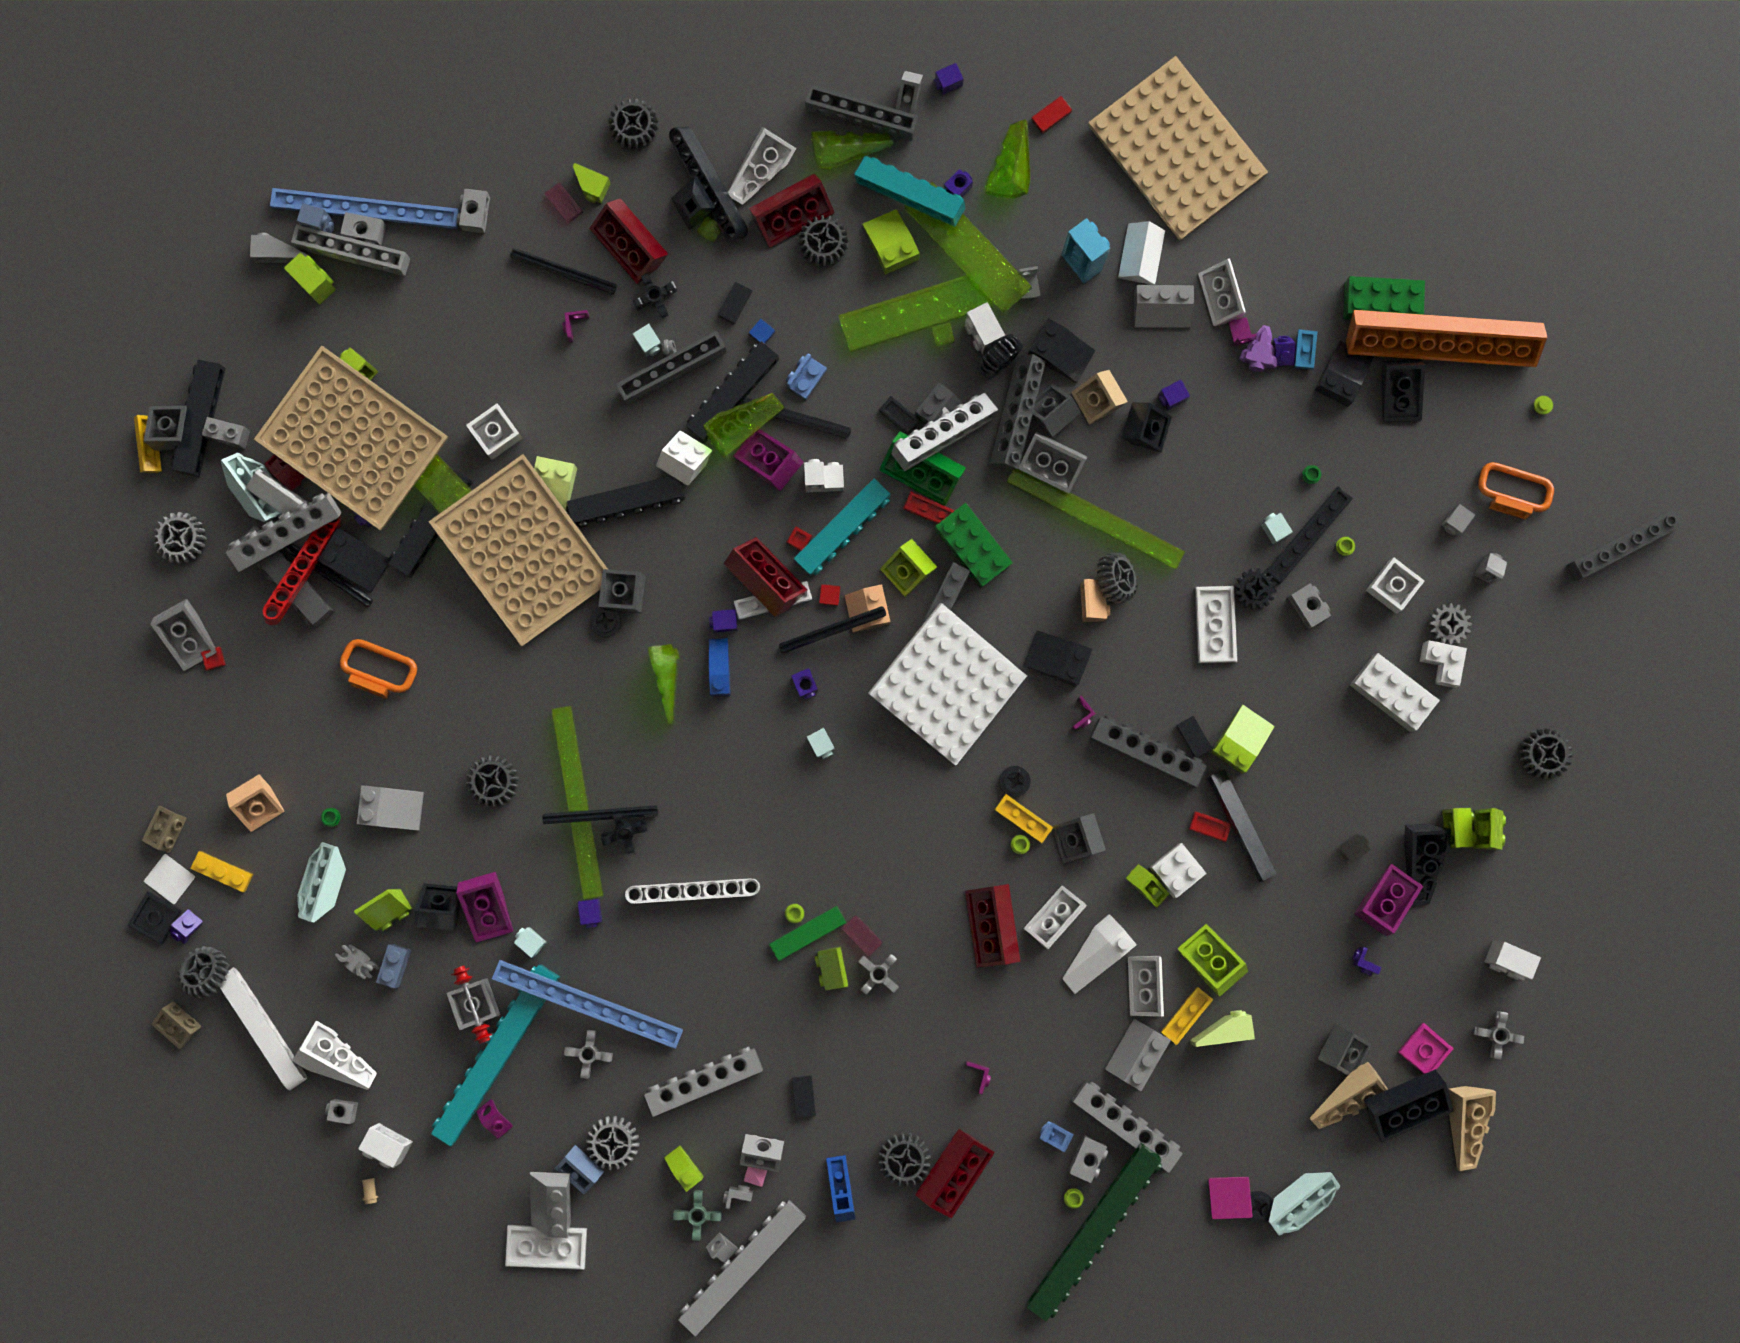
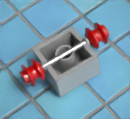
[446,966,500,1044]

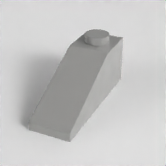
[250,233,307,263]

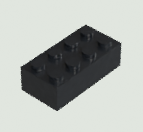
[1364,1069,1454,1143]

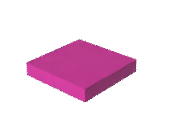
[1398,1023,1454,1074]
[1209,1177,1253,1219]

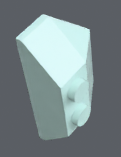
[221,453,281,522]
[297,842,346,923]
[1269,1172,1340,1235]

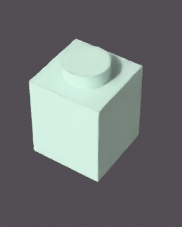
[633,324,662,357]
[1261,513,1293,544]
[807,728,835,759]
[514,927,547,958]

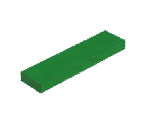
[769,906,846,961]

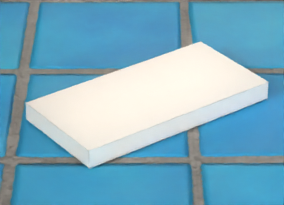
[1195,586,1237,664]
[505,1225,587,1270]

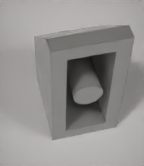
[896,71,923,115]
[1474,553,1507,585]

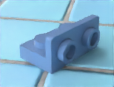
[786,353,827,400]

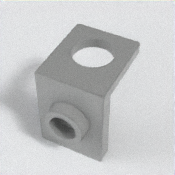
[1018,266,1041,300]
[706,1232,738,1263]

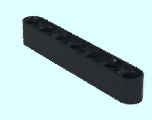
[669,127,748,240]

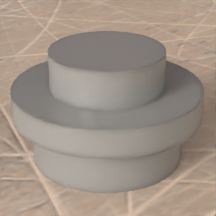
[661,339,677,356]

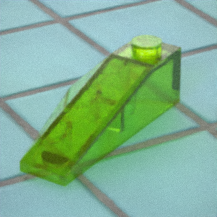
[985,119,1031,199]
[811,131,893,170]
[703,393,785,459]
[648,644,680,726]

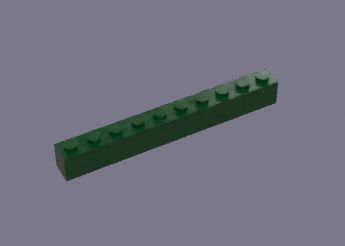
[1027,1143,1162,1322]

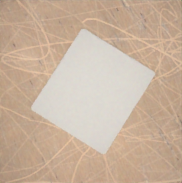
[144,854,195,904]

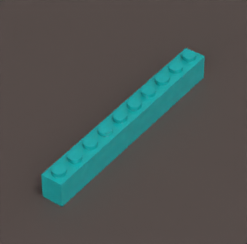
[431,965,560,1146]

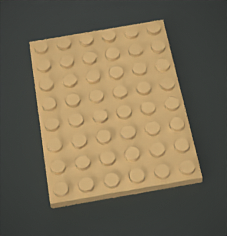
[1087,56,1268,241]
[254,345,449,530]
[429,454,608,646]

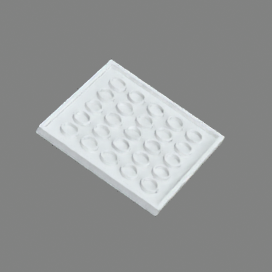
[868,603,1027,766]

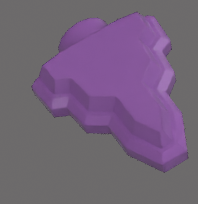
[1239,325,1277,372]

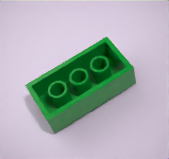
[1343,276,1425,320]
[934,503,1013,588]

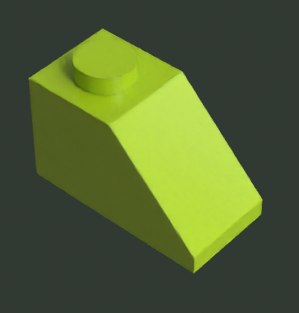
[573,163,611,204]
[1126,864,1170,908]
[664,1146,704,1192]

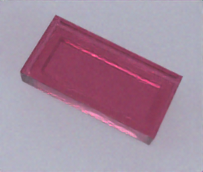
[544,182,583,224]
[842,915,883,956]

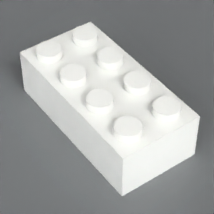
[1350,653,1440,732]

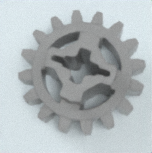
[1428,603,1472,645]

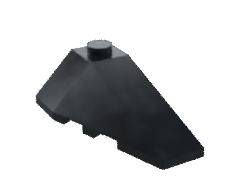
[1404,824,1451,906]

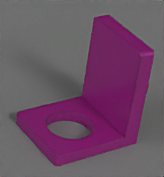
[562,310,590,342]
[1228,317,1257,346]
[1072,696,1096,731]
[965,1061,991,1095]
[476,1099,513,1139]

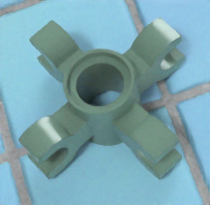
[673,1190,722,1241]

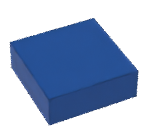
[749,319,775,344]

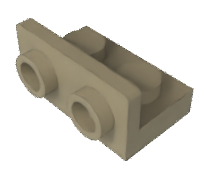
[142,806,187,853]
[151,1002,201,1049]

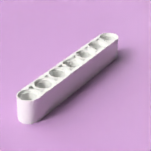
[625,878,760,904]
[220,967,307,1091]

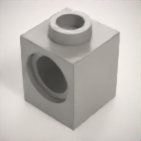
[1442,504,1475,536]
[325,1099,358,1124]

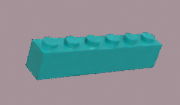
[854,156,966,227]
[794,478,891,577]

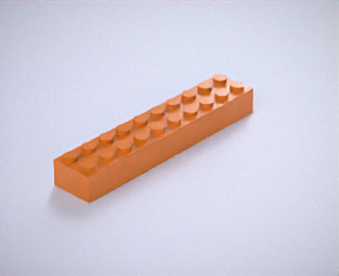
[1346,310,1547,367]

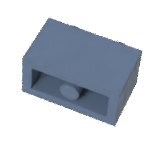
[297,203,334,233]
[376,944,412,988]
[555,1145,604,1195]

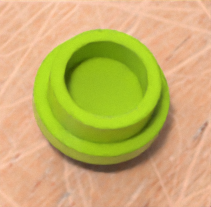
[1533,396,1553,415]
[1336,537,1355,556]
[1011,835,1030,854]
[785,904,804,923]
[1064,1188,1084,1209]

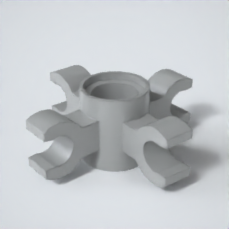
[335,944,379,979]
[859,954,899,995]
[1473,1011,1524,1060]
[564,1030,613,1079]

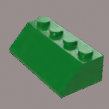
[879,431,966,506]

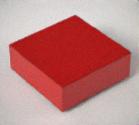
[786,526,812,552]
[819,584,840,606]
[201,647,226,671]

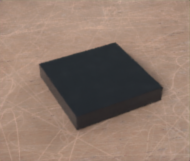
[127,891,182,944]

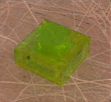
[697,216,721,242]
[932,323,954,346]

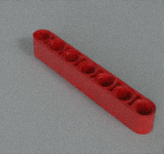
[262,514,341,626]

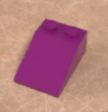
[733,427,803,491]
[1354,864,1423,936]
[457,872,513,942]

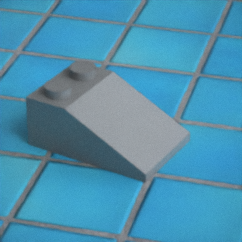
[151,599,216,671]
[357,785,424,831]

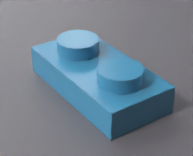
[1294,329,1318,370]

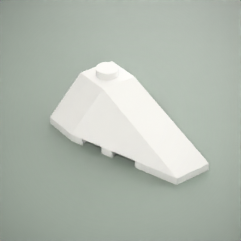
[728,127,796,205]
[1062,914,1137,994]
[292,1021,377,1090]

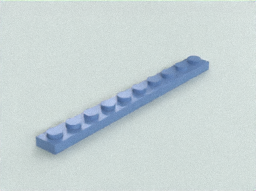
[270,188,460,229]
[492,960,683,1049]

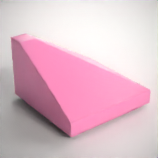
[744,1167,767,1187]

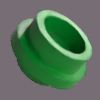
[1302,465,1321,484]
[321,808,341,827]

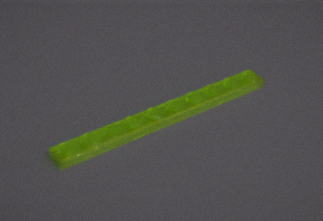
[1007,469,1185,569]
[552,706,604,899]

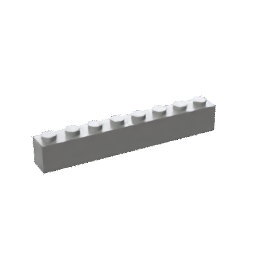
[678,1200,806,1337]

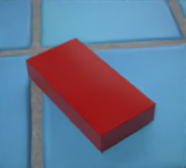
[1031,96,1072,134]
[1188,811,1231,842]

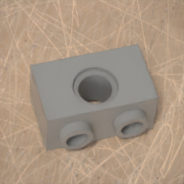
[457,189,490,233]
[340,212,386,246]
[202,417,250,449]
[1288,583,1331,629]
[740,1134,784,1172]
[1068,1135,1108,1183]

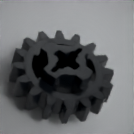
[1234,568,1277,610]

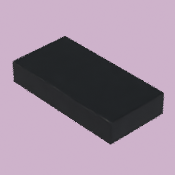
[718,282,752,324]
[879,396,920,435]
[1176,715,1213,758]
[792,1076,816,1118]

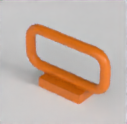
[1478,462,1554,520]
[339,639,417,699]

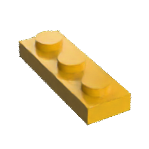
[134,415,162,473]
[995,794,1053,844]
[190,851,253,892]
[1161,987,1213,1045]

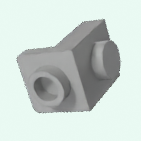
[723,1185,753,1209]

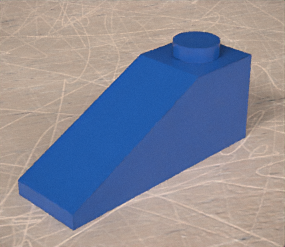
[709,638,731,697]
[826,1155,856,1223]

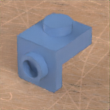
[1039,1121,1074,1152]

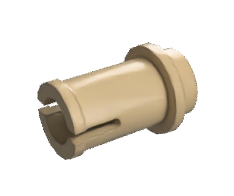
[362,1178,378,1204]

